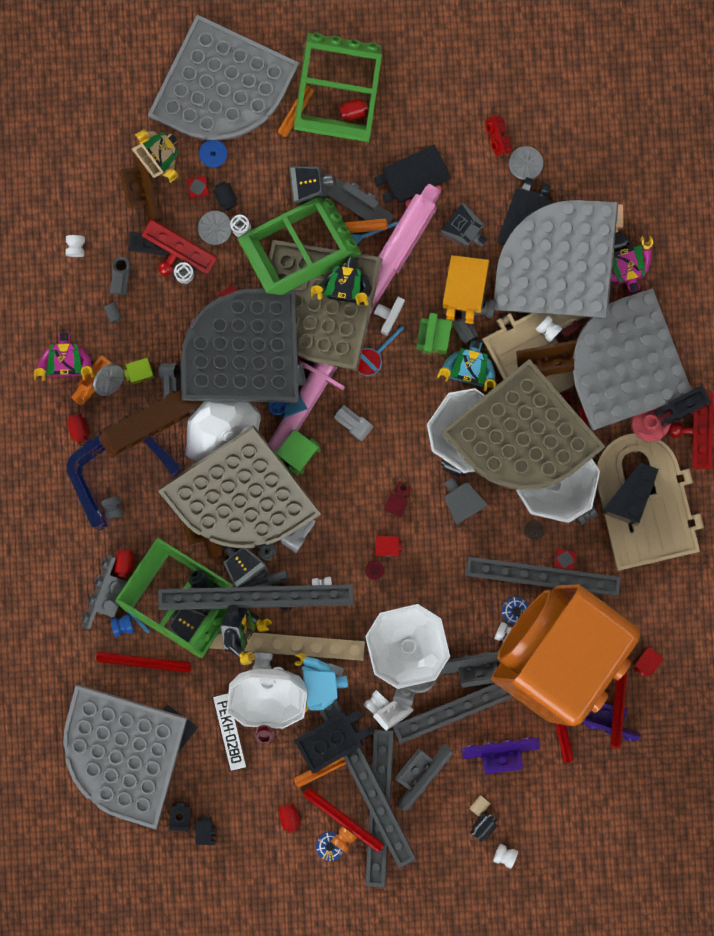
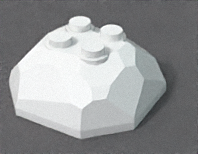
[427,388,485,473]
[186,401,260,463]
[516,459,600,523]
[365,604,450,689]
[226,665,308,729]

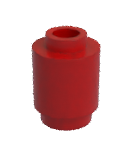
[339,98,368,122]
[67,414,90,444]
[114,549,134,578]
[278,803,302,833]

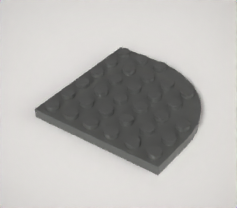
[181,289,299,403]

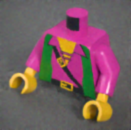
[611,236,653,293]
[34,333,94,381]

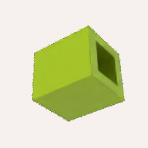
[124,358,155,384]

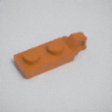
[71,355,113,406]

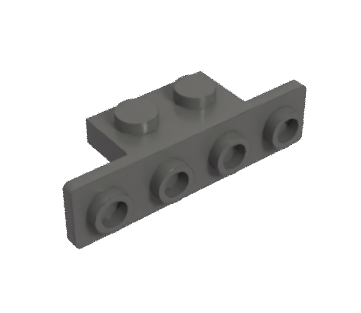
[327,177,394,232]
[81,554,127,630]
[440,651,501,688]
[395,744,454,812]

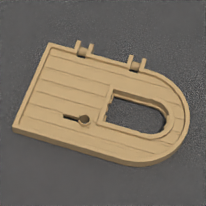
[482,313,592,393]
[596,433,704,571]

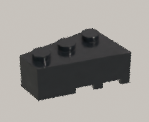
[601,463,659,526]

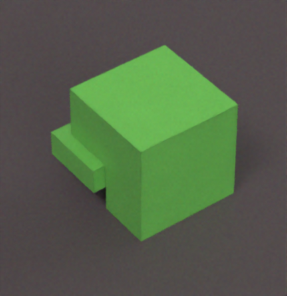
[416,313,452,355]
[276,429,321,476]

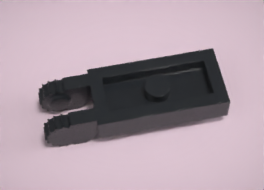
[655,385,711,426]

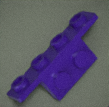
[582,702,641,741]
[462,737,539,774]

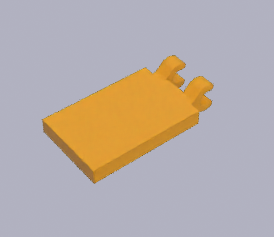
[443,255,489,324]

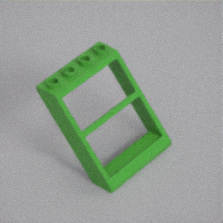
[294,33,382,142]
[238,197,361,295]
[115,538,235,658]

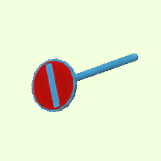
[357,326,404,376]

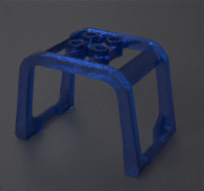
[67,423,184,531]

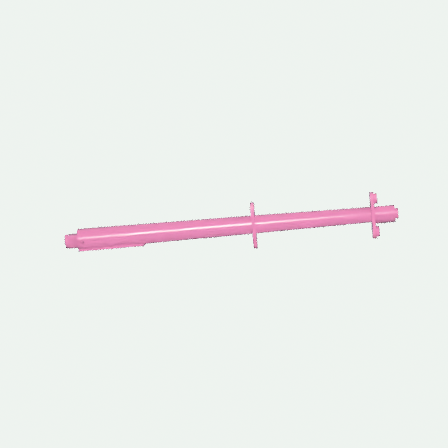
[268,184,441,459]

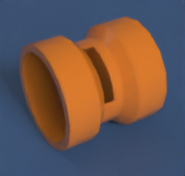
[330,826,358,853]

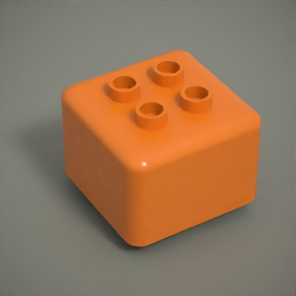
[491,584,640,726]

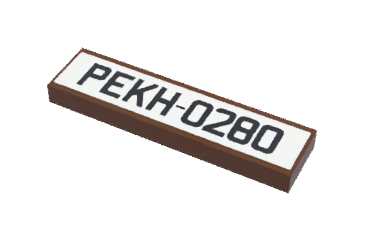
[211,693,248,772]

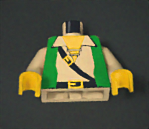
[132,130,178,183]

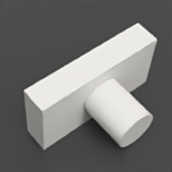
[374,297,405,336]
[373,701,413,731]

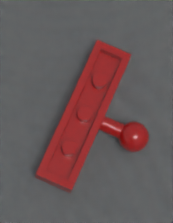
[141,218,217,276]
[668,393,713,470]

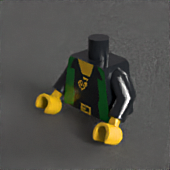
[311,257,372,306]
[221,605,272,665]

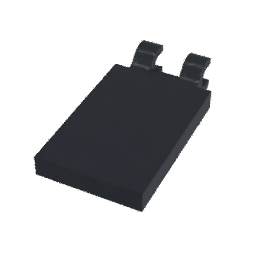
[374,144,451,204]
[497,177,552,245]
[294,710,373,774]

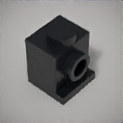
[169,802,191,831]
[195,816,216,845]

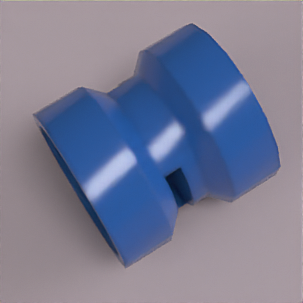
[268,402,288,417]
[111,614,134,637]

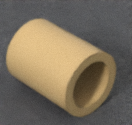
[469,795,490,817]

